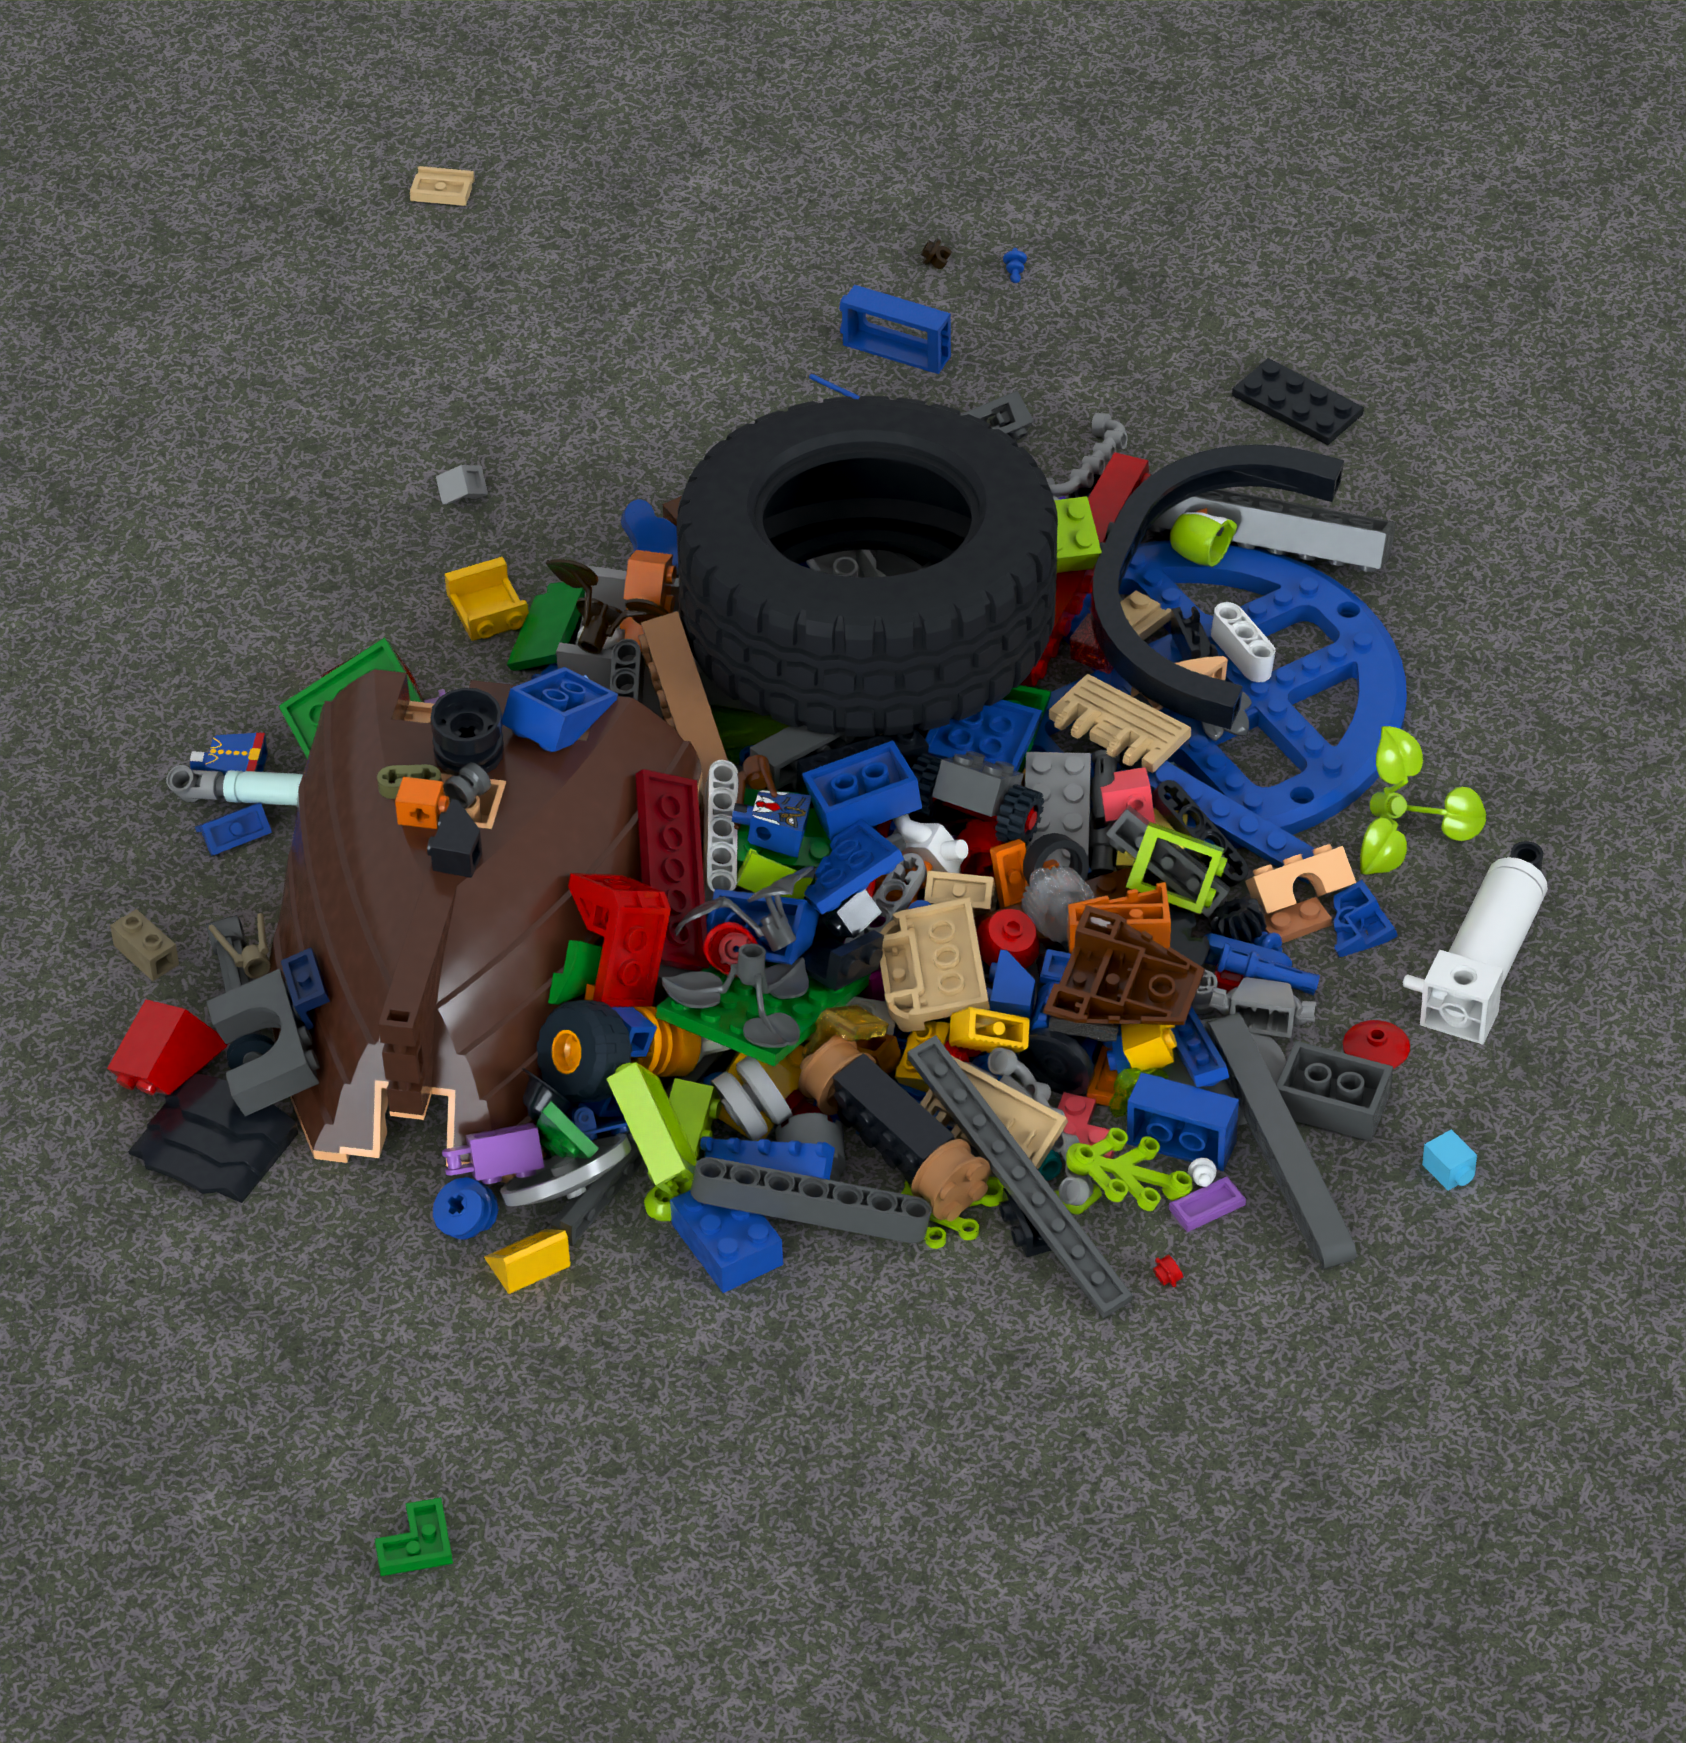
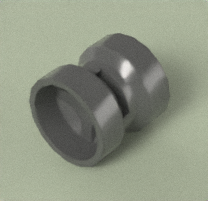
[443,762,491,809]

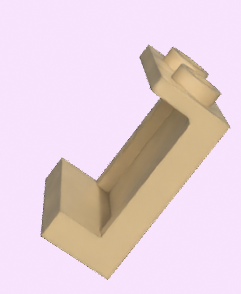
[924,871,997,917]

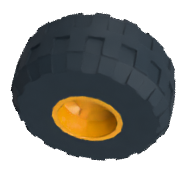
[537,1000,632,1103]

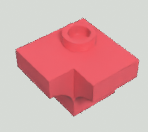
[1100,767,1156,824]

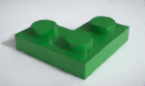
[375,1497,453,1576]

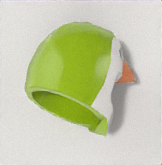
[1170,508,1237,567]

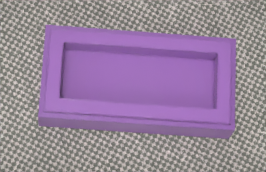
[1169,1176,1246,1232]

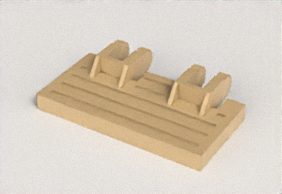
[1049,674,1191,773]
[920,1055,1068,1176]

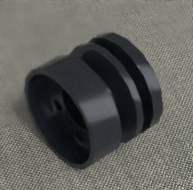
[430,688,504,776]

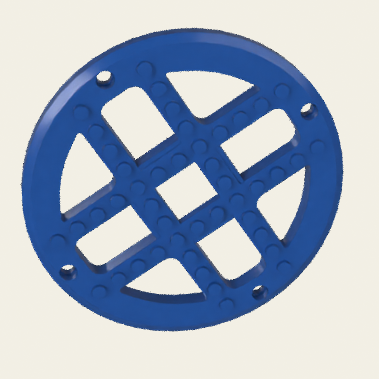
[1025,540,1407,850]

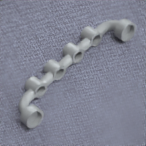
[1046,413,1128,496]
[988,1047,1093,1206]

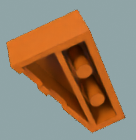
[619,550,677,652]
[1067,882,1171,954]

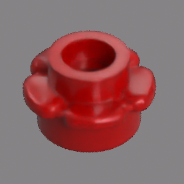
[1153,1254,1184,1287]

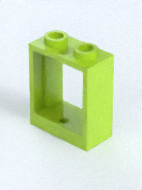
[1126,822,1227,914]

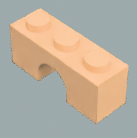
[1245,844,1356,915]

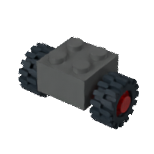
[912,751,1044,847]

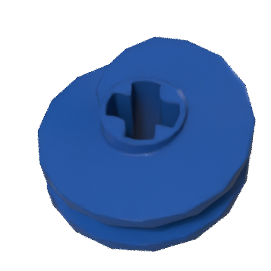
[433,1177,499,1240]

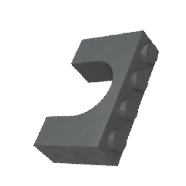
[206,969,320,1116]

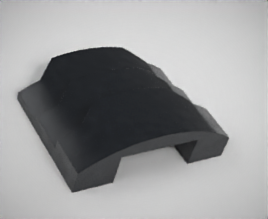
[128,1074,298,1203]

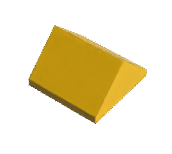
[484,1229,570,1294]

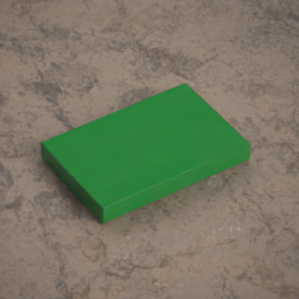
[506,588,585,671]

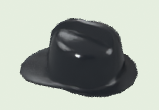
[522,1068,579,1121]

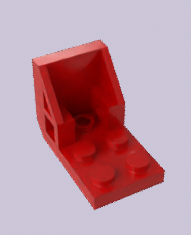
[568,873,671,1007]

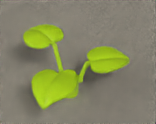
[1360,726,1486,875]

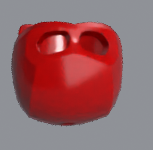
[702,922,759,978]

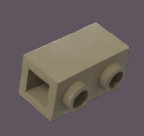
[110,909,179,981]

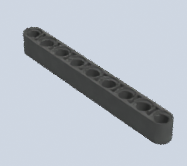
[1205,1013,1356,1270]

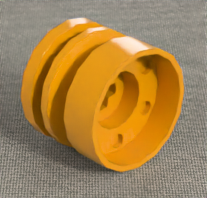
[630,1007,701,1077]

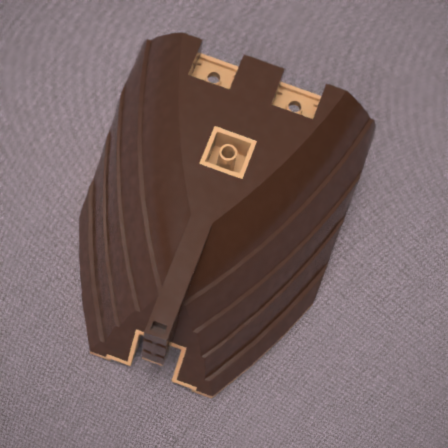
[267,669,704,1183]

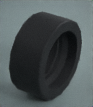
[1023,833,1089,900]

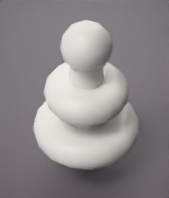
[1188,1158,1217,1187]

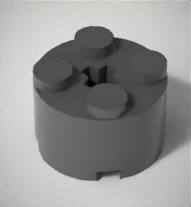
[775,1113,846,1182]

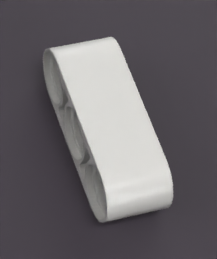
[1211,602,1275,682]

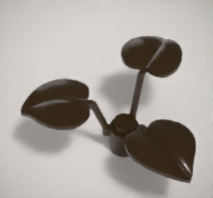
[546,559,670,654]

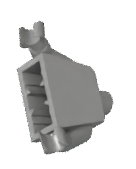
[1209,977,1316,1038]

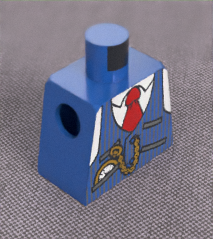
[731,790,812,858]

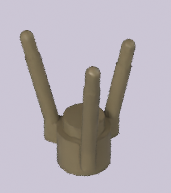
[208,913,270,979]

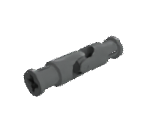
[1088,750,1120,878]

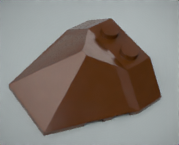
[1043,905,1205,1025]

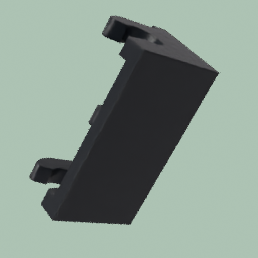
[1171,606,1218,661]

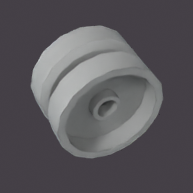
[711,1056,793,1141]

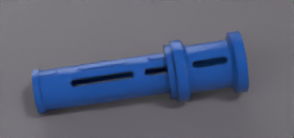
[1216,943,1320,996]

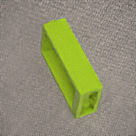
[606,1062,697,1197]

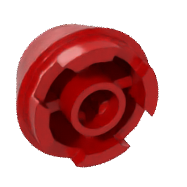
[976,909,1040,969]

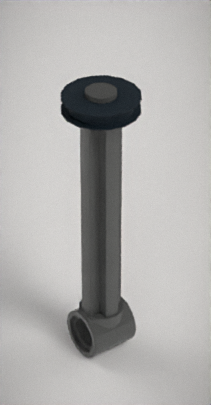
[206,915,275,1070]

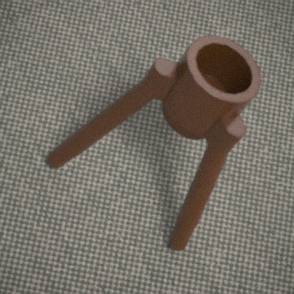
[734,755,777,829]

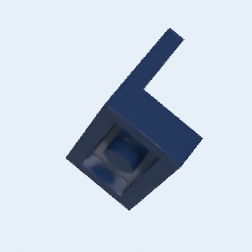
[281,947,330,1030]

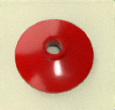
[1343,1020,1410,1069]

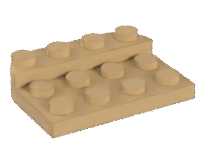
[879,897,990,1032]

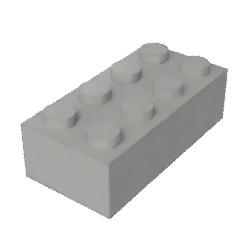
[1025,752,1091,881]

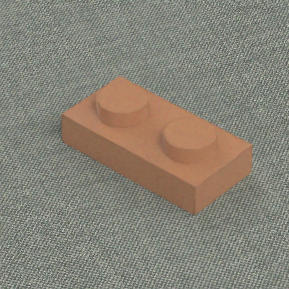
[1262,897,1332,943]

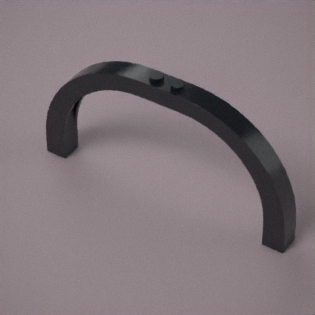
[1091,444,1344,730]

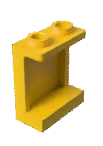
[445,557,529,641]

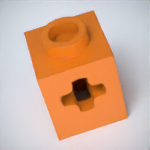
[395,777,449,829]

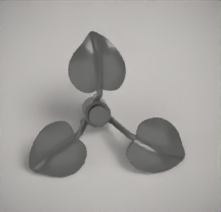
[675,866,815,952]
[662,944,809,1048]

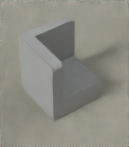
[436,465,488,504]

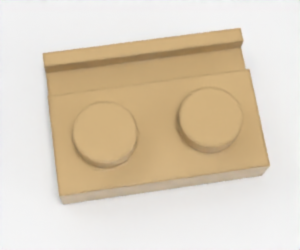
[410,166,475,206]
[1120,591,1171,640]

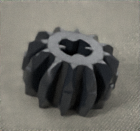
[1209,896,1267,943]

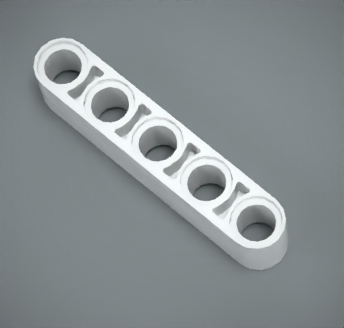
[703,760,738,902]

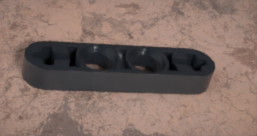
[1152,780,1249,887]

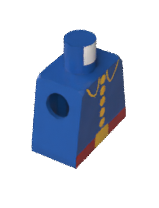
[190,733,268,776]

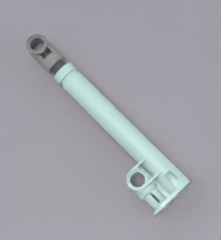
[166,765,303,806]

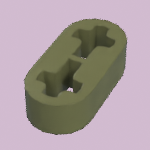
[377,764,442,799]

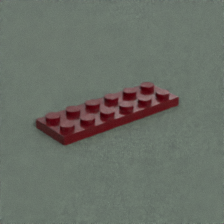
[635,769,709,972]

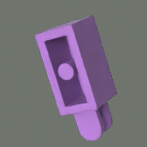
[442,1123,544,1184]

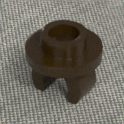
[920,238,952,269]

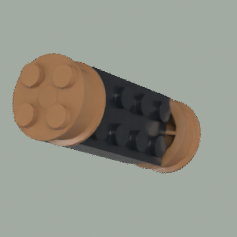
[798,1034,990,1221]

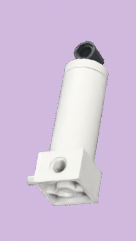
[1403,841,1548,1044]

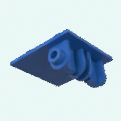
[567,1103,630,1140]

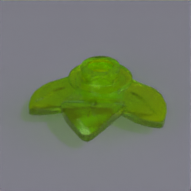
[1109,1067,1168,1118]

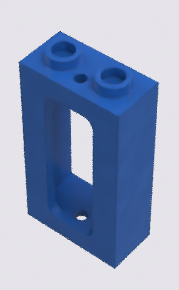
[839,285,951,374]

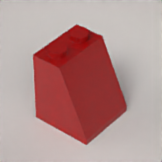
[107,999,229,1095]

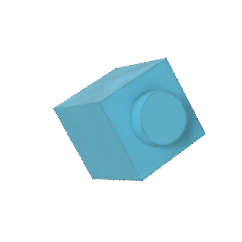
[1422,1129,1477,1191]

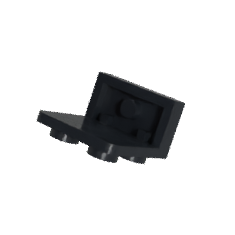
[799,930,884,991]

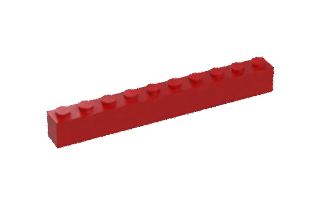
[1020,452,1152,688]

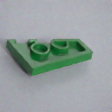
[536,1102,599,1159]

